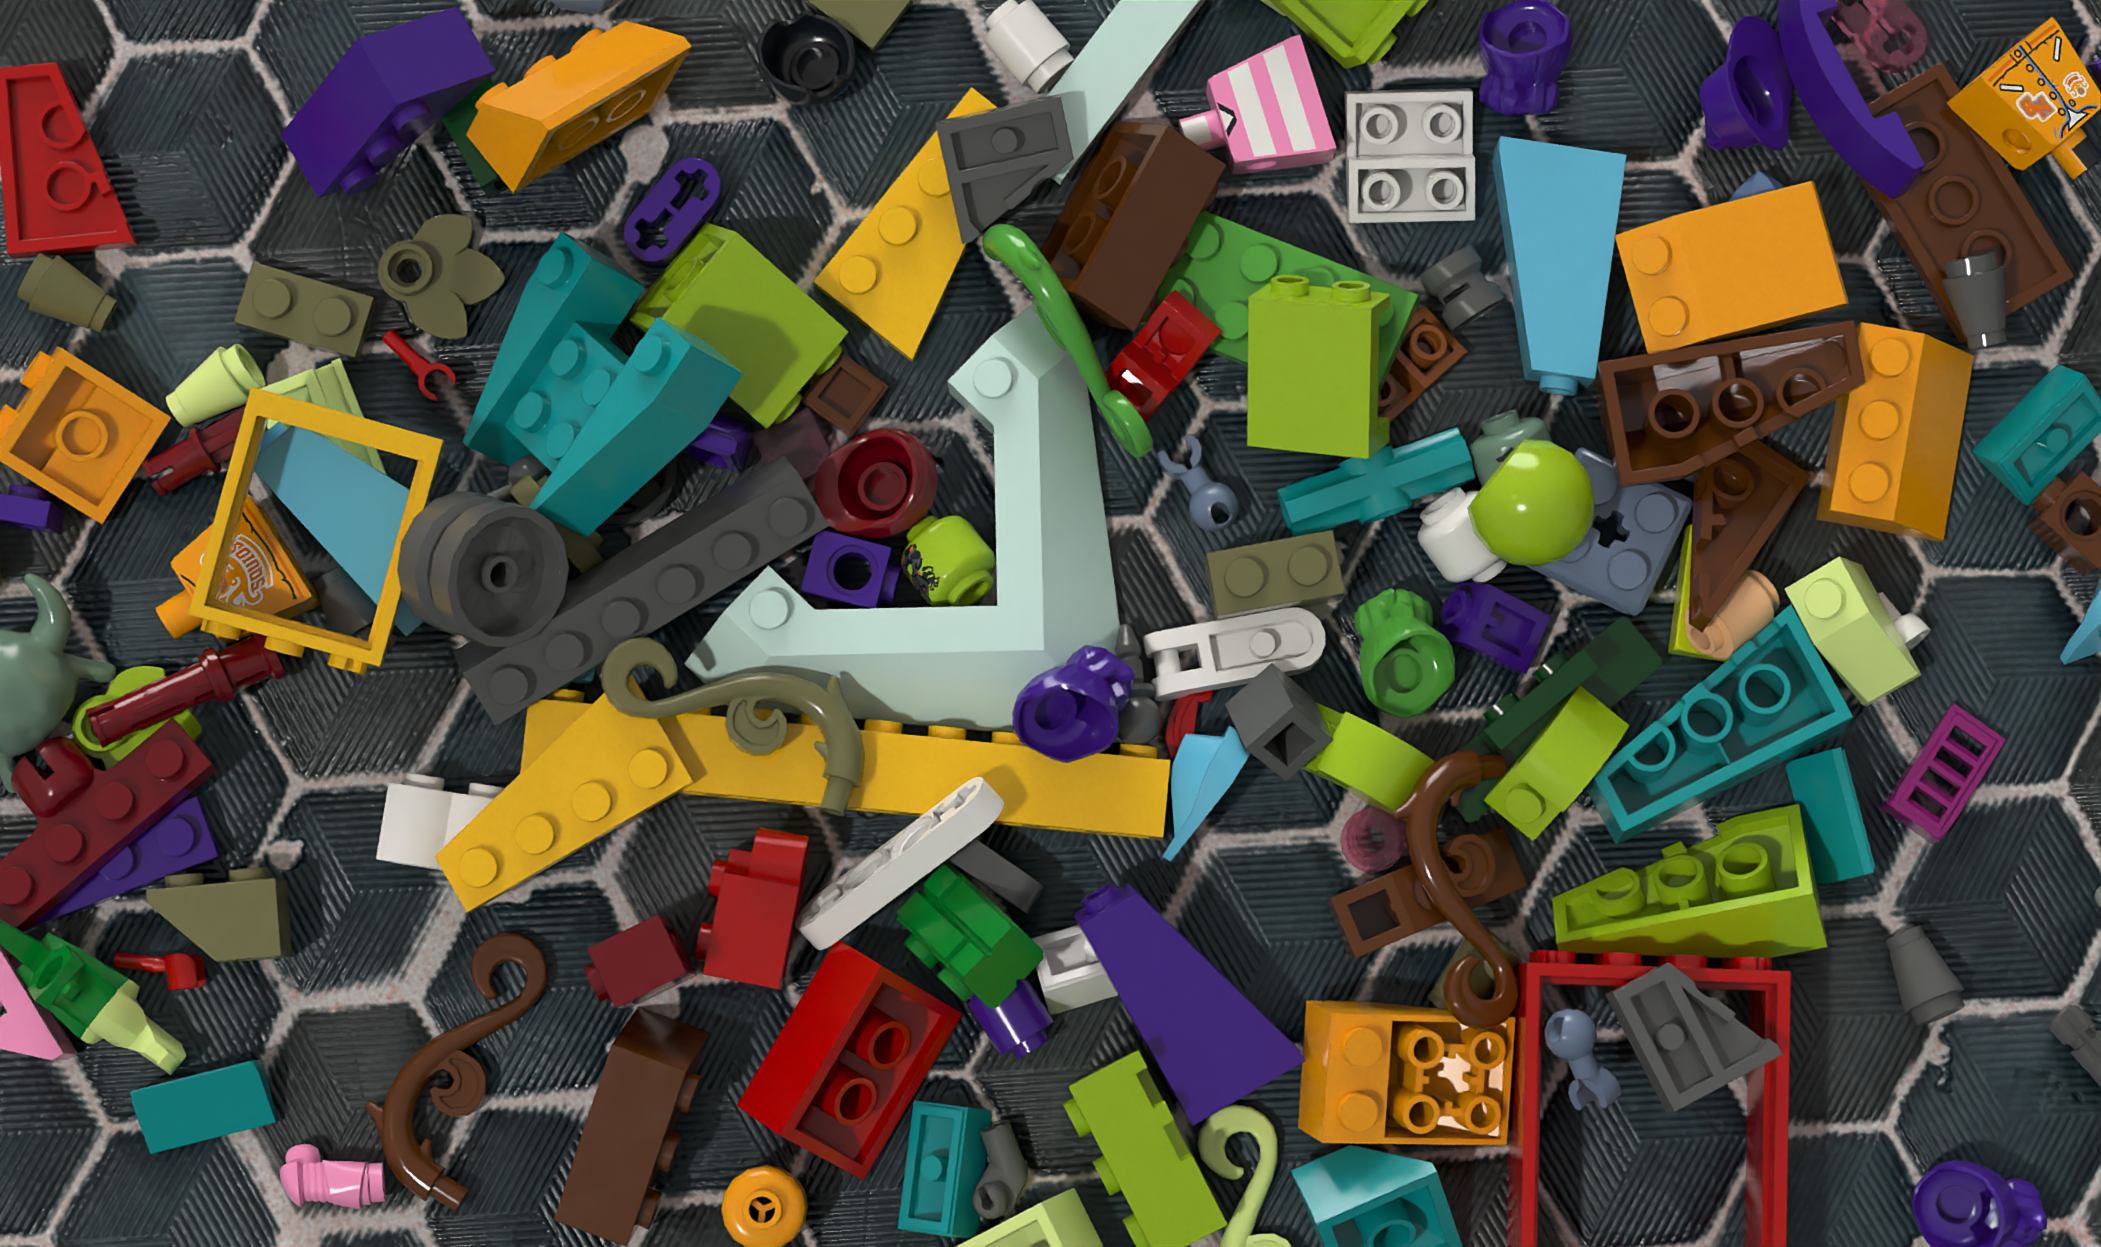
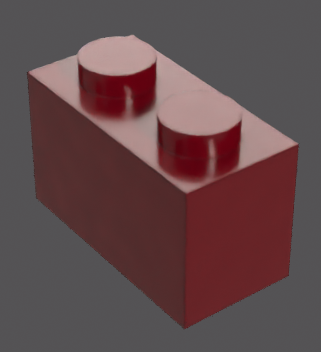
[584,914,697,1009]

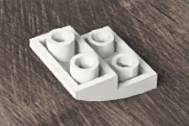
[1345,88,1475,223]

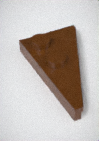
[1689,440,1811,632]

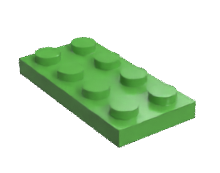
[1139,211,1420,396]

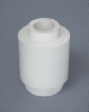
[984,0,1075,94]

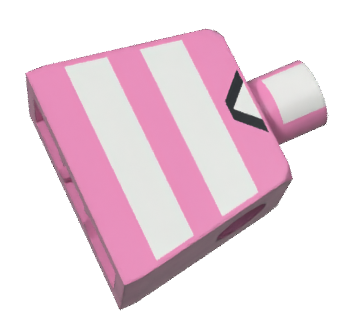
[1178,35,1336,175]

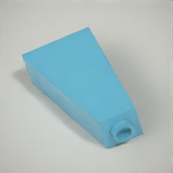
[1492,136,1627,396]
[254,422,431,637]

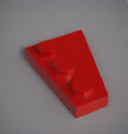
[0,62,139,259]

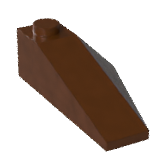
[1593,320,1866,489]

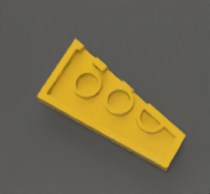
[814,87,998,363]
[435,673,695,913]

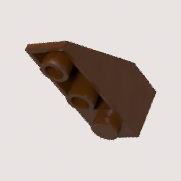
[1325,827,1528,960]

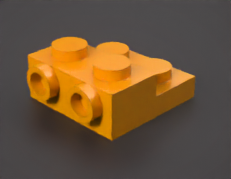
[0,346,171,524]

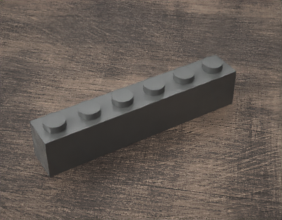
[453,455,829,726]

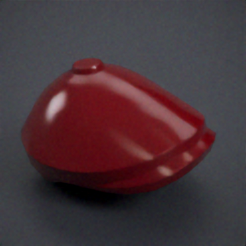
[815,427,938,539]

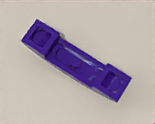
[1777,0,1925,199]

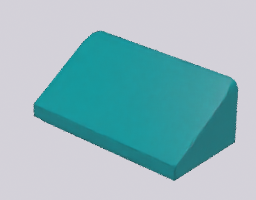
[1972,365,2101,506]
[1786,747,1876,885]
[129,1060,278,1154]
[897,1100,992,1238]

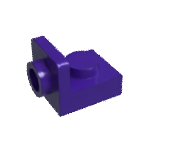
[1438,581,1551,674]

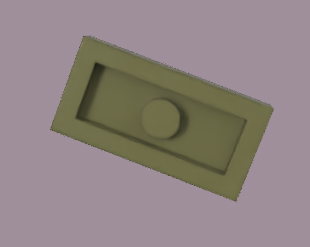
[234,262,378,361]

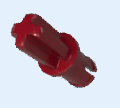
[142,405,268,497]

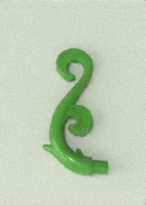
[982,224,1154,458]

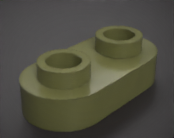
[508,473,605,574]

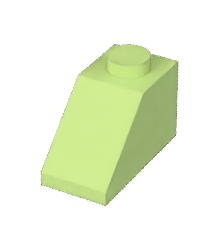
[1785,556,1921,707]

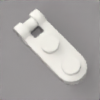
[1143,608,1325,701]

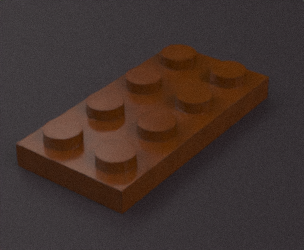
[1855,61,2074,344]

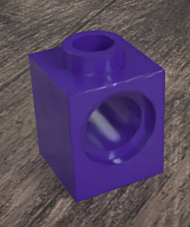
[801,530,902,609]

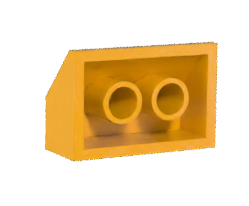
[466,20,692,193]
[1816,322,1974,542]

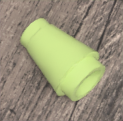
[166,344,265,428]

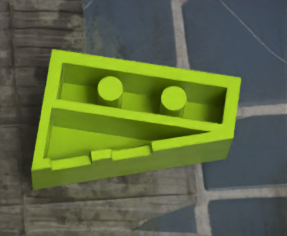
[1062,1050,1228,1247]

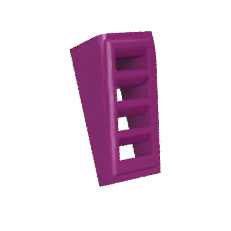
[1879,703,2006,844]

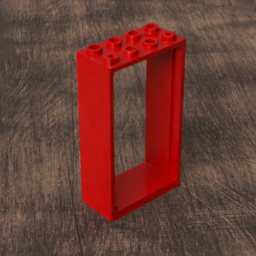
[1506,950,1791,1247]

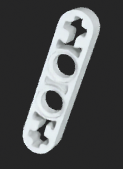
[795,777,1004,950]

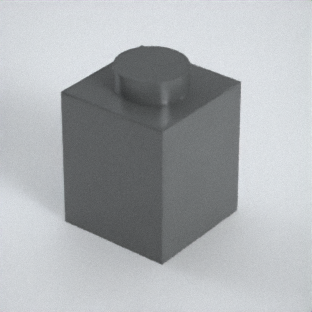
[1225,663,1334,781]

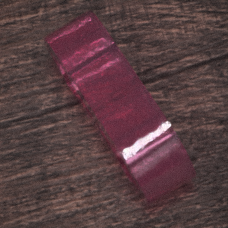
[1831,0,1927,74]

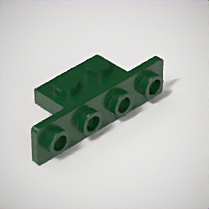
[1448,616,1663,823]

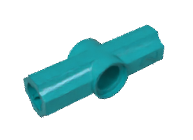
[1276,427,1476,537]

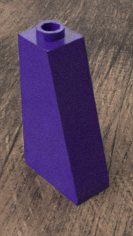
[1073,883,1305,1126]

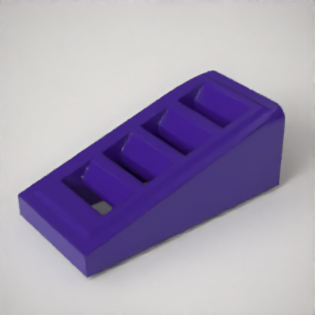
[681,413,755,473]

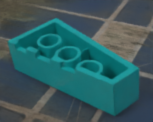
[1586,604,1853,845]

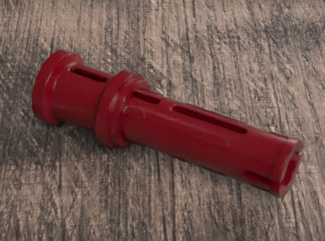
[85,632,285,748]

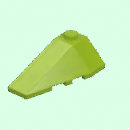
[1552,804,1827,958]

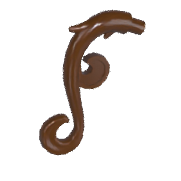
[1392,750,1519,1030]
[366,933,549,1212]

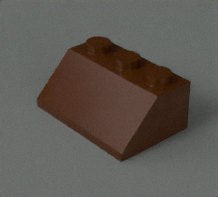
[1022,121,1226,331]

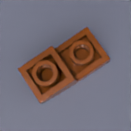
[1378,305,1468,424]

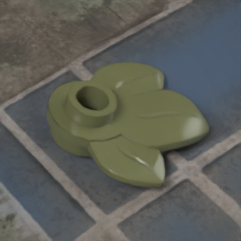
[378,214,506,340]

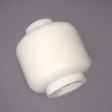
[1417,487,1507,584]

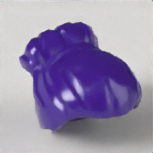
[1478,0,1573,116]
[1012,645,1136,763]
[1912,1160,2047,1247]

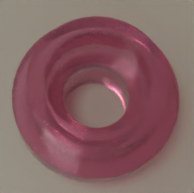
[1340,808,1405,873]

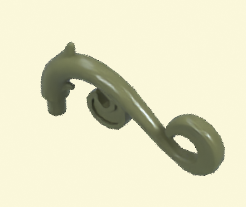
[602,637,865,816]

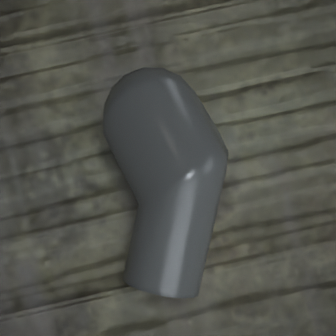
[972,1120,1028,1219]

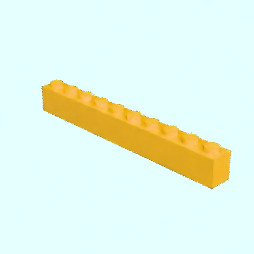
[520,689,1171,840]

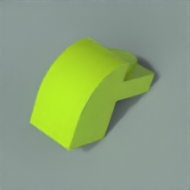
[1484,685,1629,841]
[1302,702,1435,821]

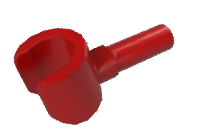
[382,329,457,402]
[114,952,206,991]

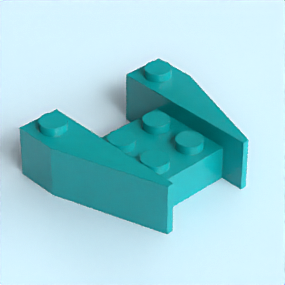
[462,231,743,537]

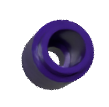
[967,977,1054,1060]

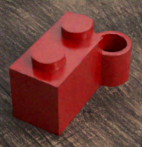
[695,827,810,990]

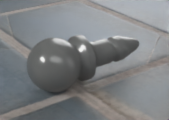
[1115,624,1162,745]

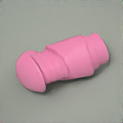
[279,1144,386,1210]

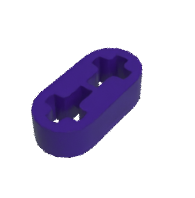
[623,157,723,267]

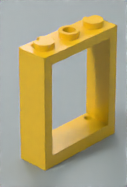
[188,387,445,675]

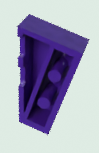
[281,6,496,198]

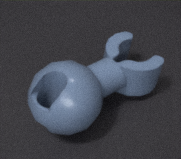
[1158,434,1239,532]
[1544,1009,1622,1110]

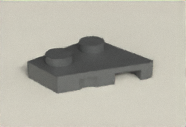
[935,94,1074,244]
[1605,963,1783,1114]

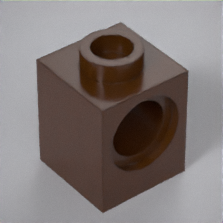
[2026,471,2101,576]

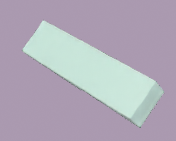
[1047,0,1206,185]

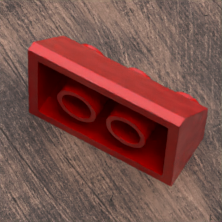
[736,940,962,1180]

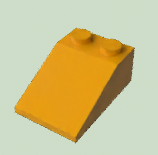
[1615,181,1849,354]

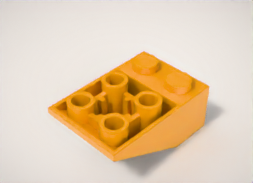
[1298,1000,1516,1146]

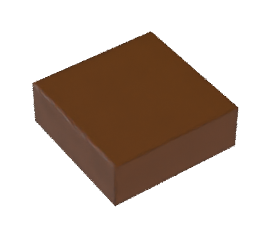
[801,352,890,440]

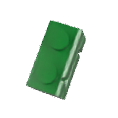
[896,863,1044,1008]

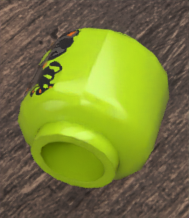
[901,515,996,607]

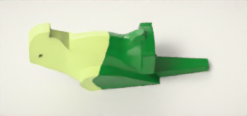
[0,919,186,1075]

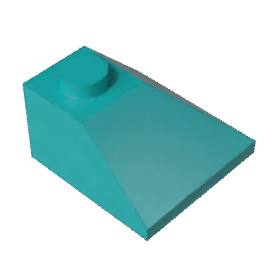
[1291,1145,1463,1247]

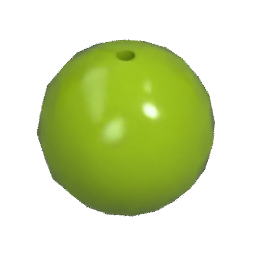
[1467,439,1596,567]

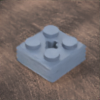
[1527,447,1693,617]

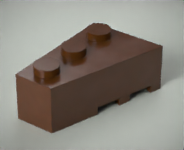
[554,1006,710,1247]

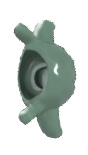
[0,573,116,793]

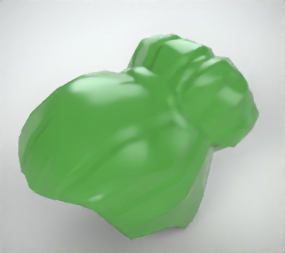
[1354,588,1455,718]

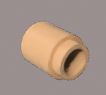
[1684,570,1780,659]

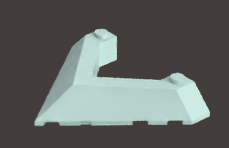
[684,304,1126,744]

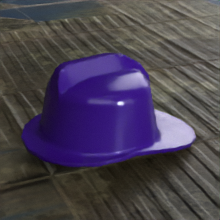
[1699,16,1793,151]

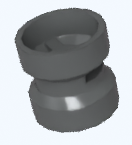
[1419,245,1506,332]

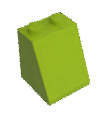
[625,222,848,429]

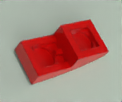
[1104,290,1223,424]

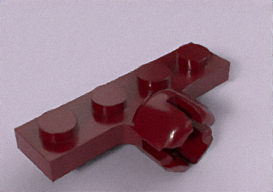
[0,717,218,932]

